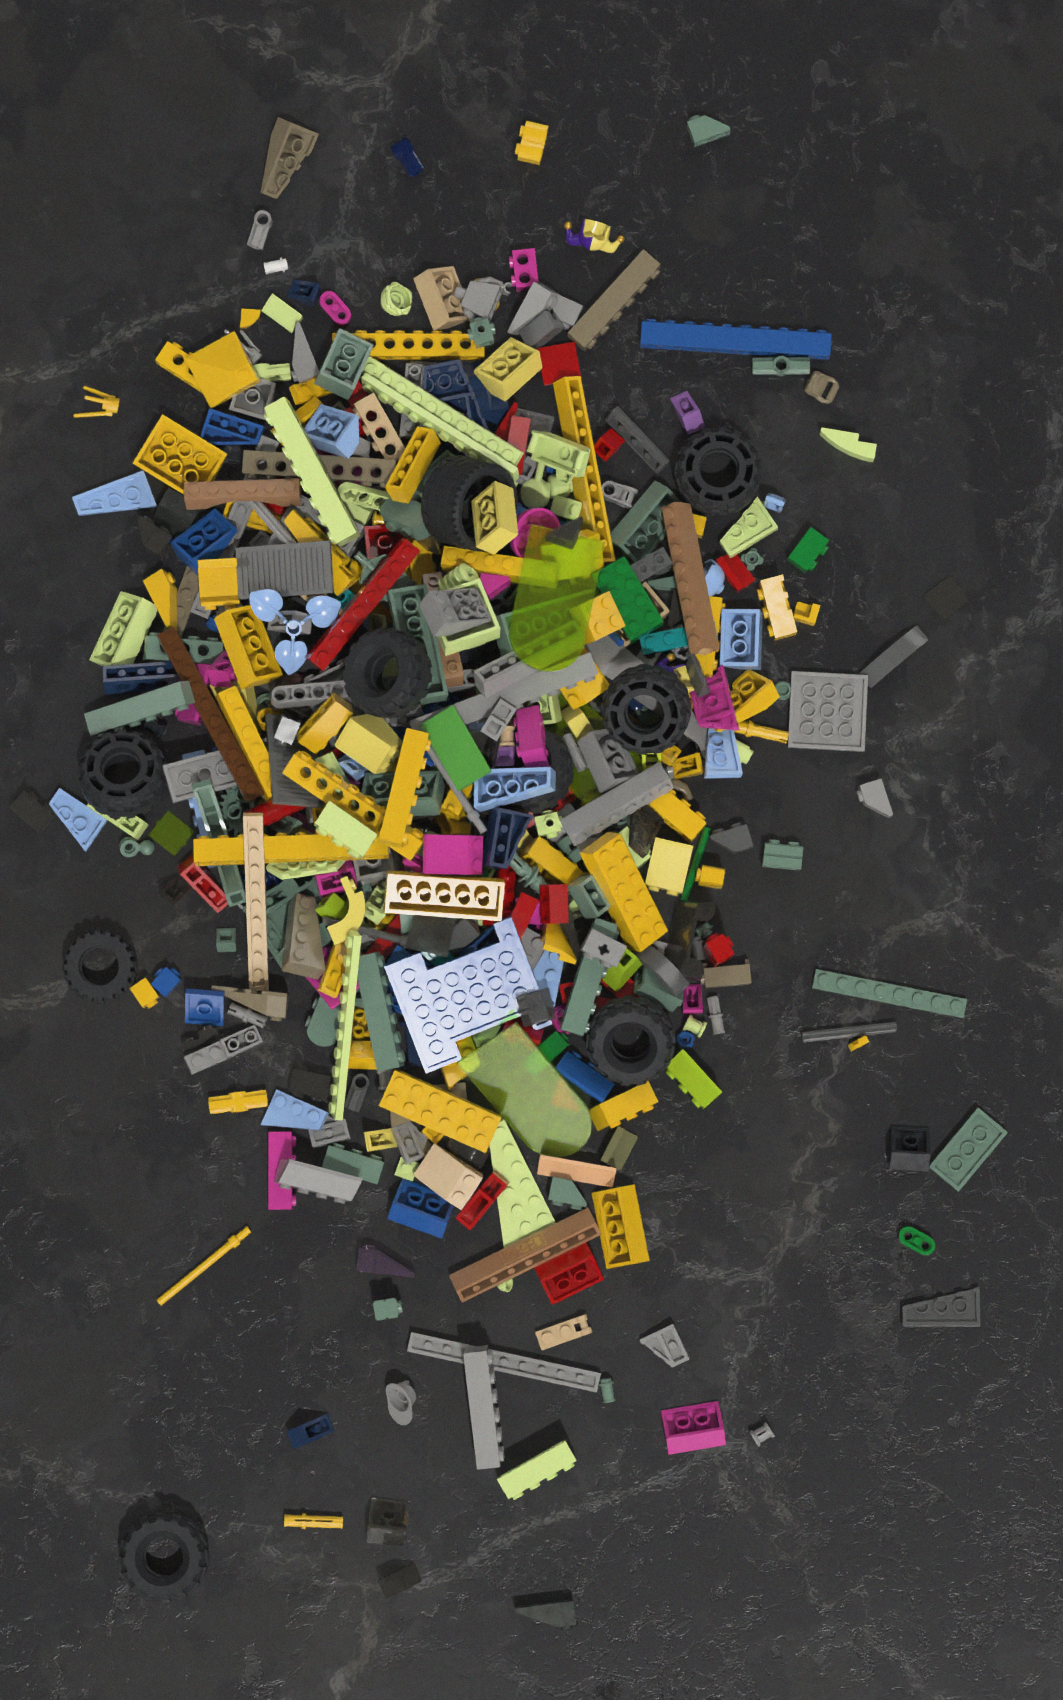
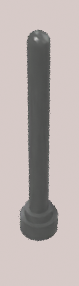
[322,916,414,950]

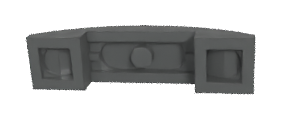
[858,625,929,689]
[631,945,689,996]

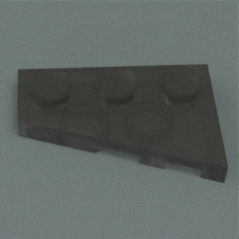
[628,804,664,858]

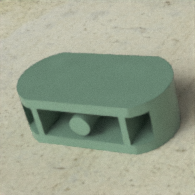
[380,498,431,540]
[305,996,341,1047]

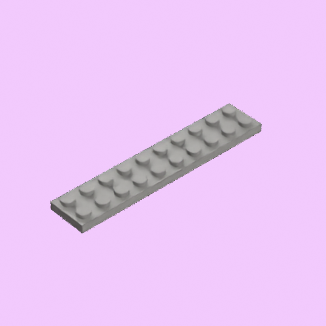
[162,738,346,803]

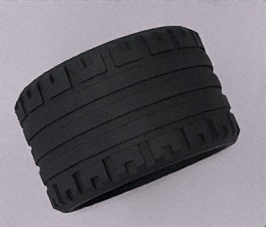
[421,456,517,552]

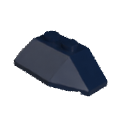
[462,359,509,433]

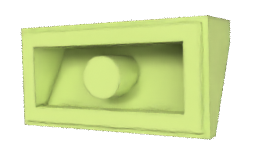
[261,294,303,333]

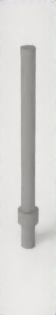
[427,745,487,834]

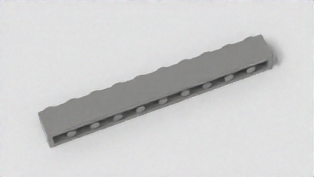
[409,652,598,732]

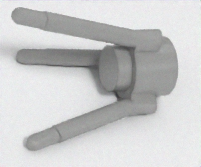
[224,329,262,365]

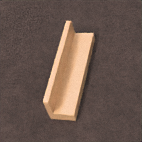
[537,1155,617,1188]

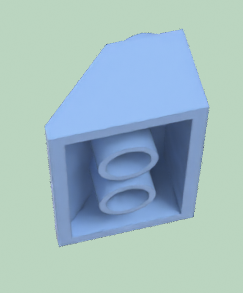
[304,404,359,459]
[720,609,763,670]

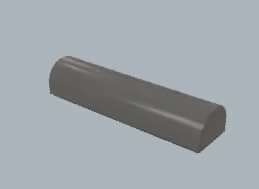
[605,406,671,474]

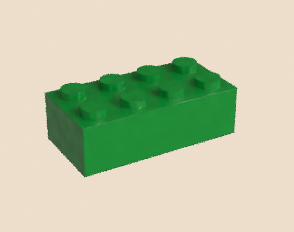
[591,556,664,644]

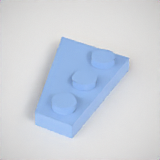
[49,788,108,852]
[261,1089,329,1131]

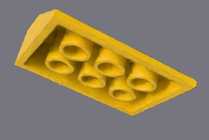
[133,414,228,495]

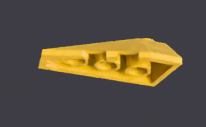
[711,670,780,733]

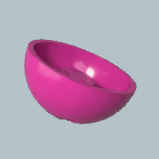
[510,508,562,561]

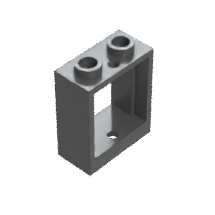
[630,547,673,585]

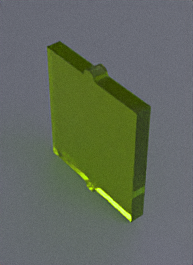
[149,811,194,856]

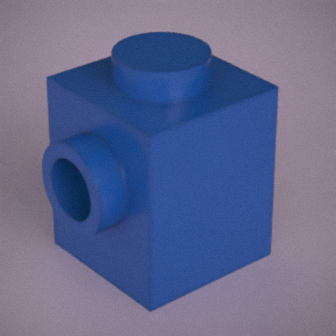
[151,967,181,998]

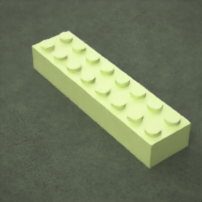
[264,397,361,547]

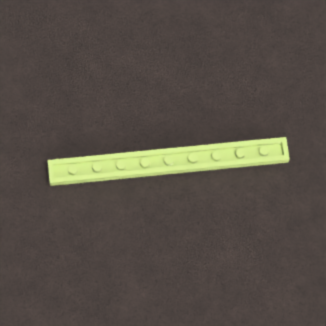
[361,356,524,466]
[361,372,519,483]
[328,930,362,1120]

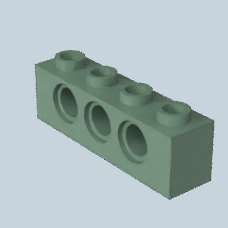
[143,633,223,665]

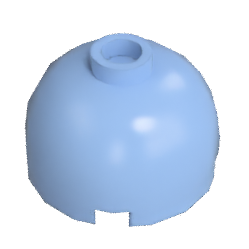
[703,559,725,596]

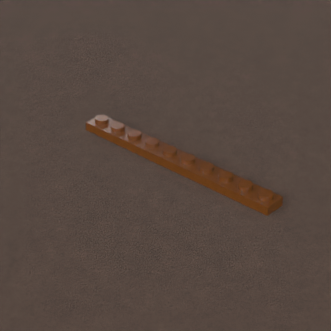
[157,627,264,803]

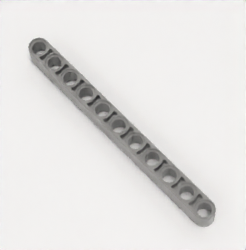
[271,669,477,708]

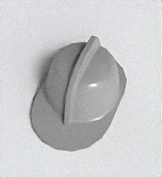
[386,1380,416,1425]

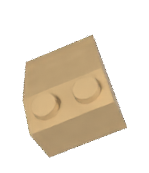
[413,1143,483,1210]

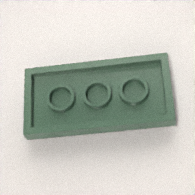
[929,1108,1008,1192]

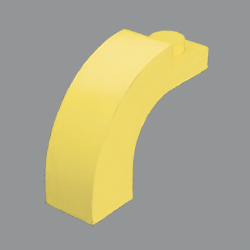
[327,876,366,946]

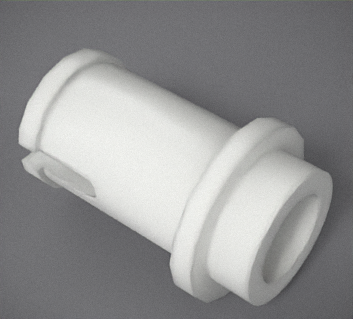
[264,257,288,275]

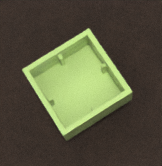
[437,578,501,656]

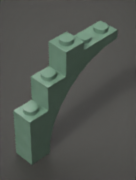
[191,779,246,907]

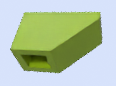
[602,948,642,993]

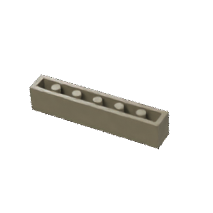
[567,249,660,351]

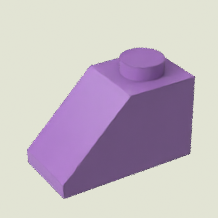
[670,391,705,435]

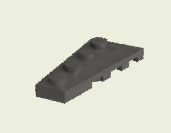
[902,1287,981,1327]

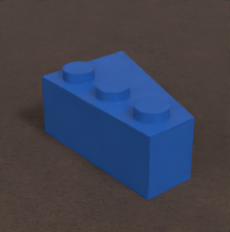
[200,408,266,445]

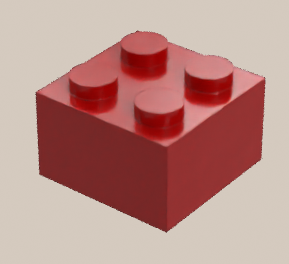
[364,525,404,559]

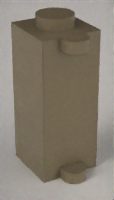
[700,959,752,989]

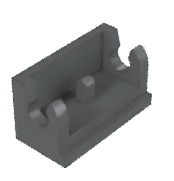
[519,310,565,350]

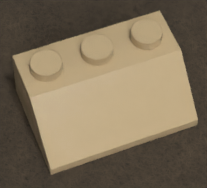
[413,266,469,331]

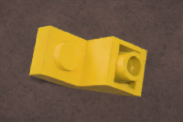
[289,376,333,405]

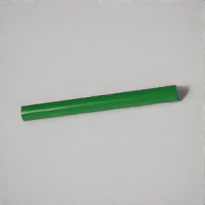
[680,827,711,902]

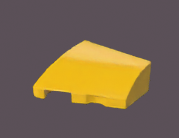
[541,923,577,964]

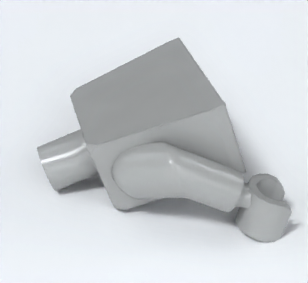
[454,277,512,332]

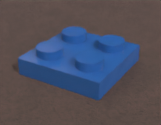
[185,989,225,1026]

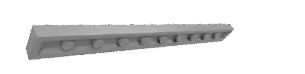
[190,435,280,619]
[407,1332,601,1392]

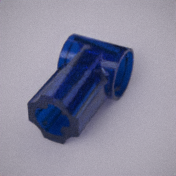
[390,137,424,178]

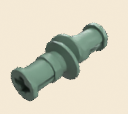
[509,851,547,894]

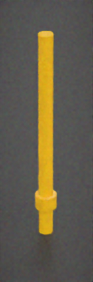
[157,1226,251,1306]

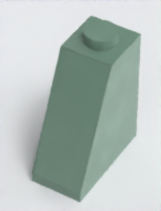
[634,965,683,1012]

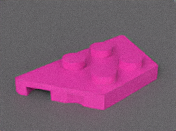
[690,665,740,731]

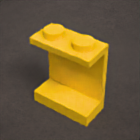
[197,558,240,610]

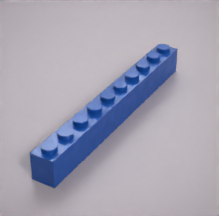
[640,319,832,360]

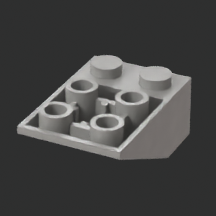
[419,588,492,637]

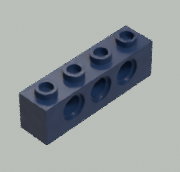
[102,661,181,694]

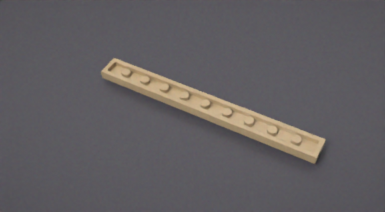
[243,813,269,991]

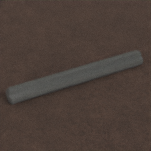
[802,1022,897,1042]

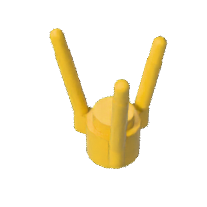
[74,386,120,418]

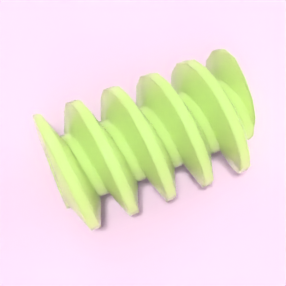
[438,563,479,590]

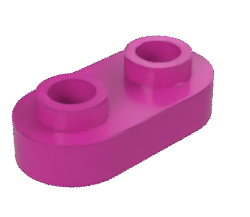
[320,291,351,325]

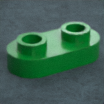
[898,1227,935,1255]

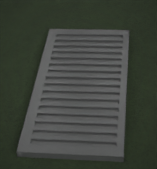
[235,540,334,600]
[265,714,324,808]

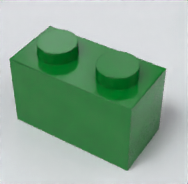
[787,527,829,574]

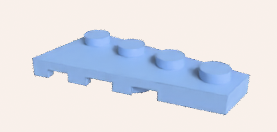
[72,471,157,516]
[704,728,743,778]

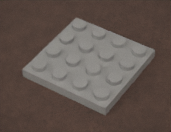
[788,671,868,752]

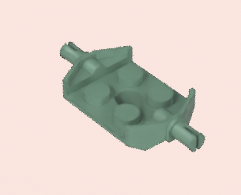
[354,551,417,611]

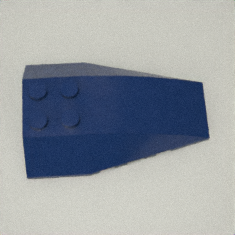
[419,359,489,462]

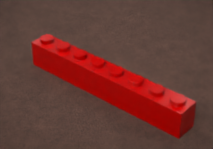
[305,538,420,671]

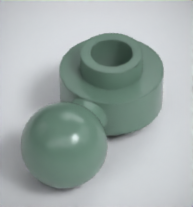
[119,837,155,857]

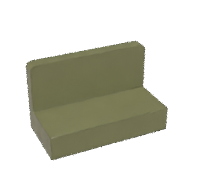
[600,1126,638,1171]

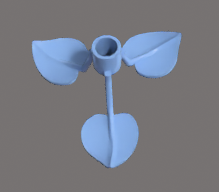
[250,589,341,675]

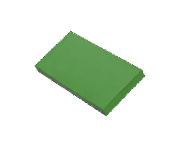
[420,705,492,791]

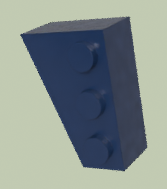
[482,808,534,870]

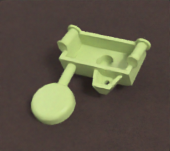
[520,430,591,509]

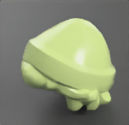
[381,282,412,316]

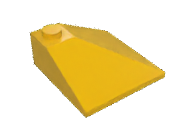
[185,331,261,409]

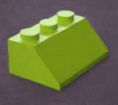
[665,1049,722,1109]

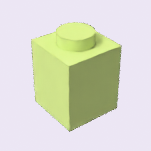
[550,495,582,521]

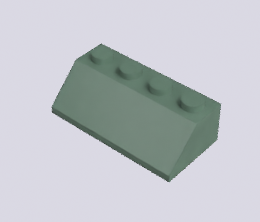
[610,481,681,563]

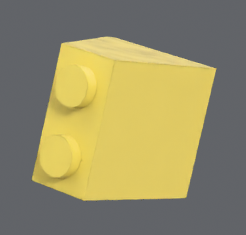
[334,714,403,774]
[645,837,693,896]

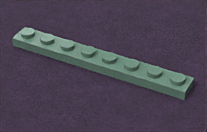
[812,969,967,1018]

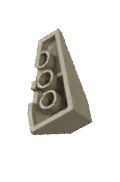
[260,117,319,199]
[211,986,289,1022]

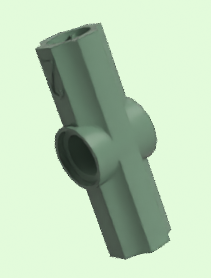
[752,356,810,377]

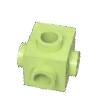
[534,810,562,839]

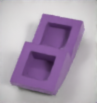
[494,729,516,767]

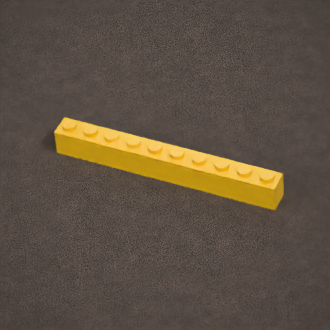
[553,376,615,566]
[193,832,389,866]

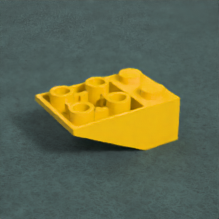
[348,1007,377,1070]

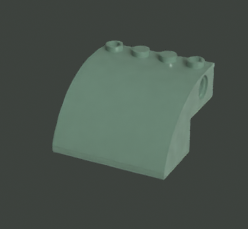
[242,875,341,973]

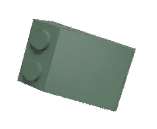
[314,328,373,400]

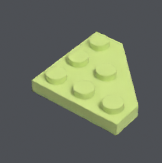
[266,828,346,880]

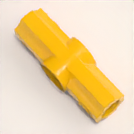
[208,1090,268,1114]

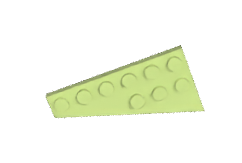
[489,1119,556,1248]

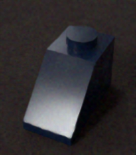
[286,1414,335,1449]

